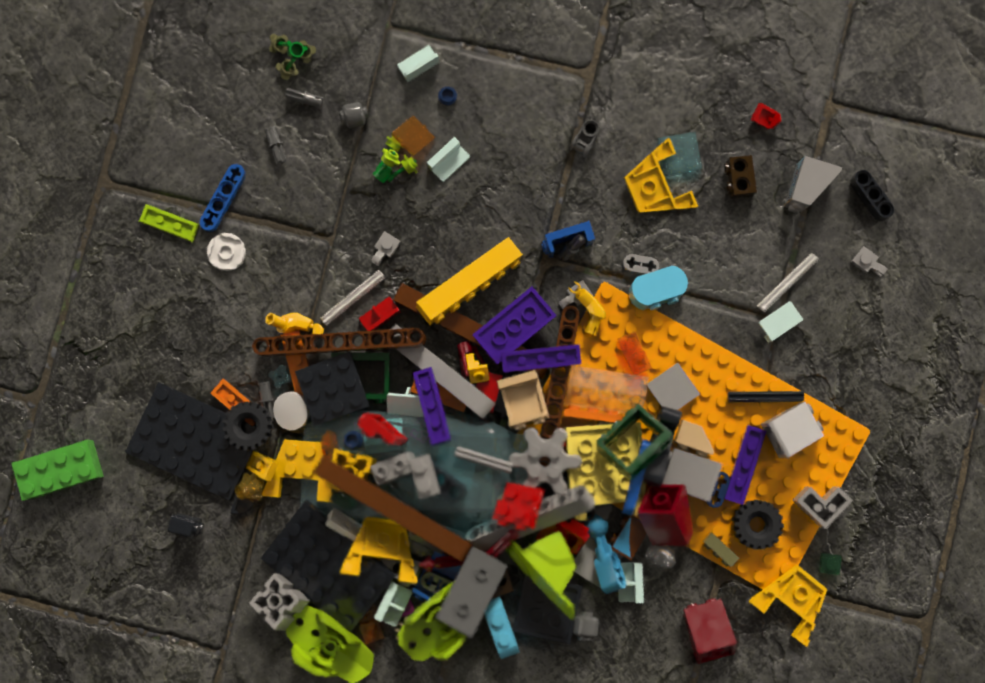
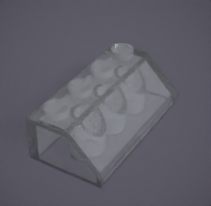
[565,365,649,414]

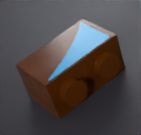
[609,515,647,560]

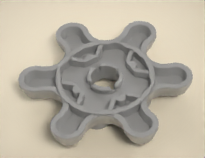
[508,428,582,494]

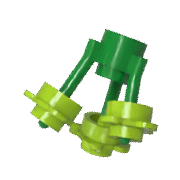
[373,135,418,183]

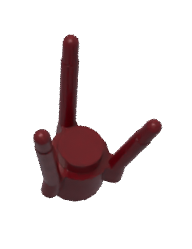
[457,341,489,379]

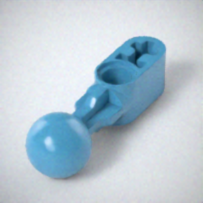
[584,514,626,594]

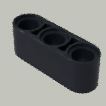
[850,170,894,221]
[431,459,467,502]

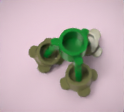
[269,34,316,80]

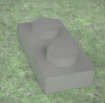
[409,454,440,499]

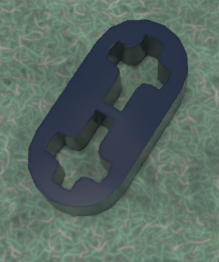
[705,472,730,508]

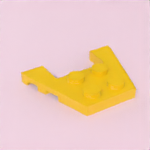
[624,138,698,213]
[262,439,336,502]
[340,516,417,584]
[748,565,827,647]

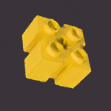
[325,449,377,491]

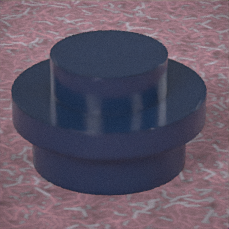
[438,87,457,106]
[344,431,363,450]

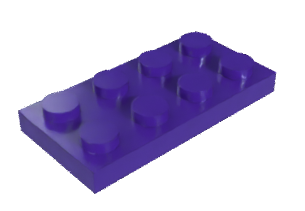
[472,287,557,365]

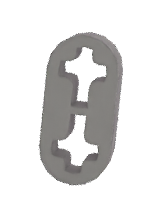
[623,254,659,275]

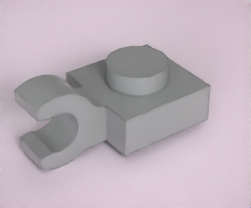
[371,231,401,266]
[851,246,887,277]
[558,280,593,310]

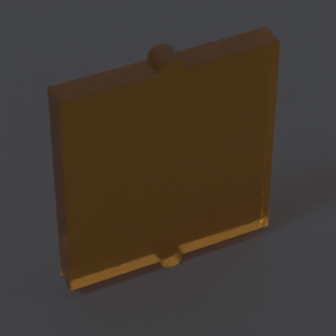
[391,115,435,156]

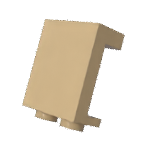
[497,370,549,430]

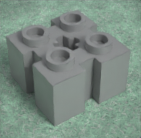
[249,573,309,631]

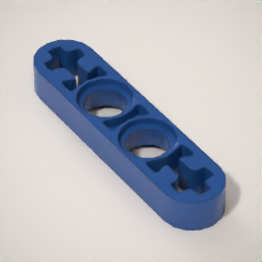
[200,164,246,232]
[622,439,652,516]

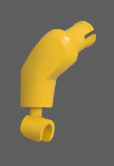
[568,281,606,336]
[265,313,324,334]

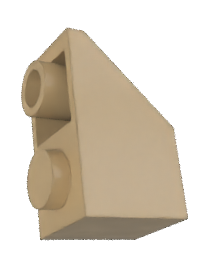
[674,420,714,457]

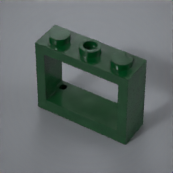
[331,352,391,404]
[596,404,673,481]

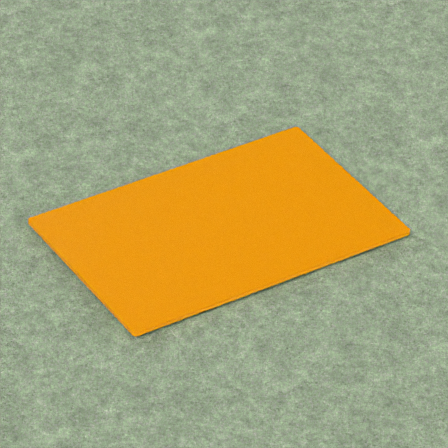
[511,282,870,589]

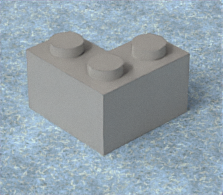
[792,486,853,529]

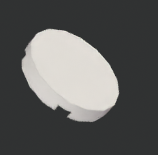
[207,233,246,271]
[273,392,310,430]

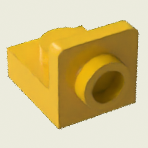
[466,353,490,384]

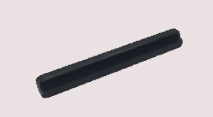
[727,391,804,402]

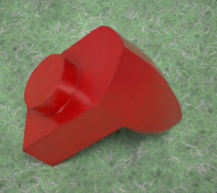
[750,103,781,129]

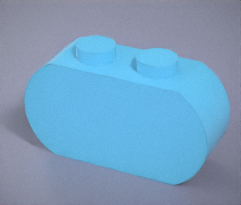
[629,266,688,311]
[484,596,520,659]

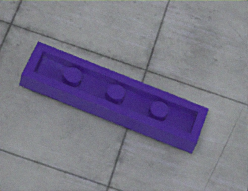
[501,344,581,372]
[413,367,452,447]
[724,425,767,505]

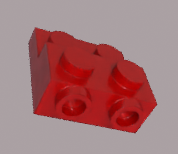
[357,413,409,446]
[493,482,544,531]
[535,518,590,555]

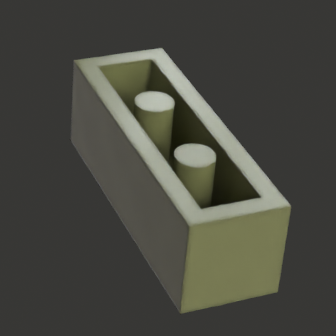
[702,532,739,567]

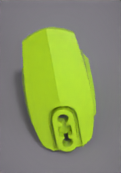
[505,532,576,620]
[398,581,466,661]
[286,605,374,683]

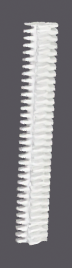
[757,253,819,312]
[320,270,385,325]

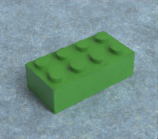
[12,440,104,501]

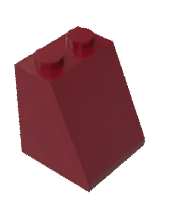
[637,484,694,546]
[683,598,737,665]

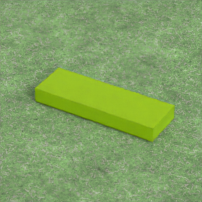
[139,204,200,242]

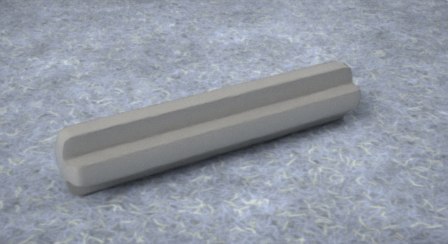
[455,447,513,473]

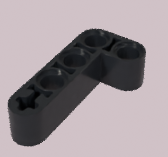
[642,406,682,488]

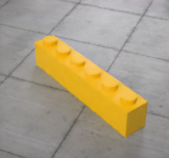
[416,237,523,325]

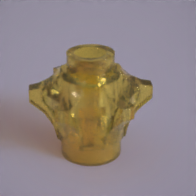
[235,472,265,500]

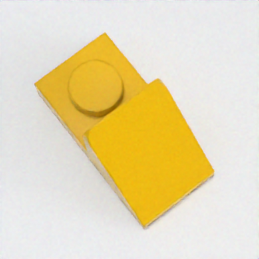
[246,450,278,482]

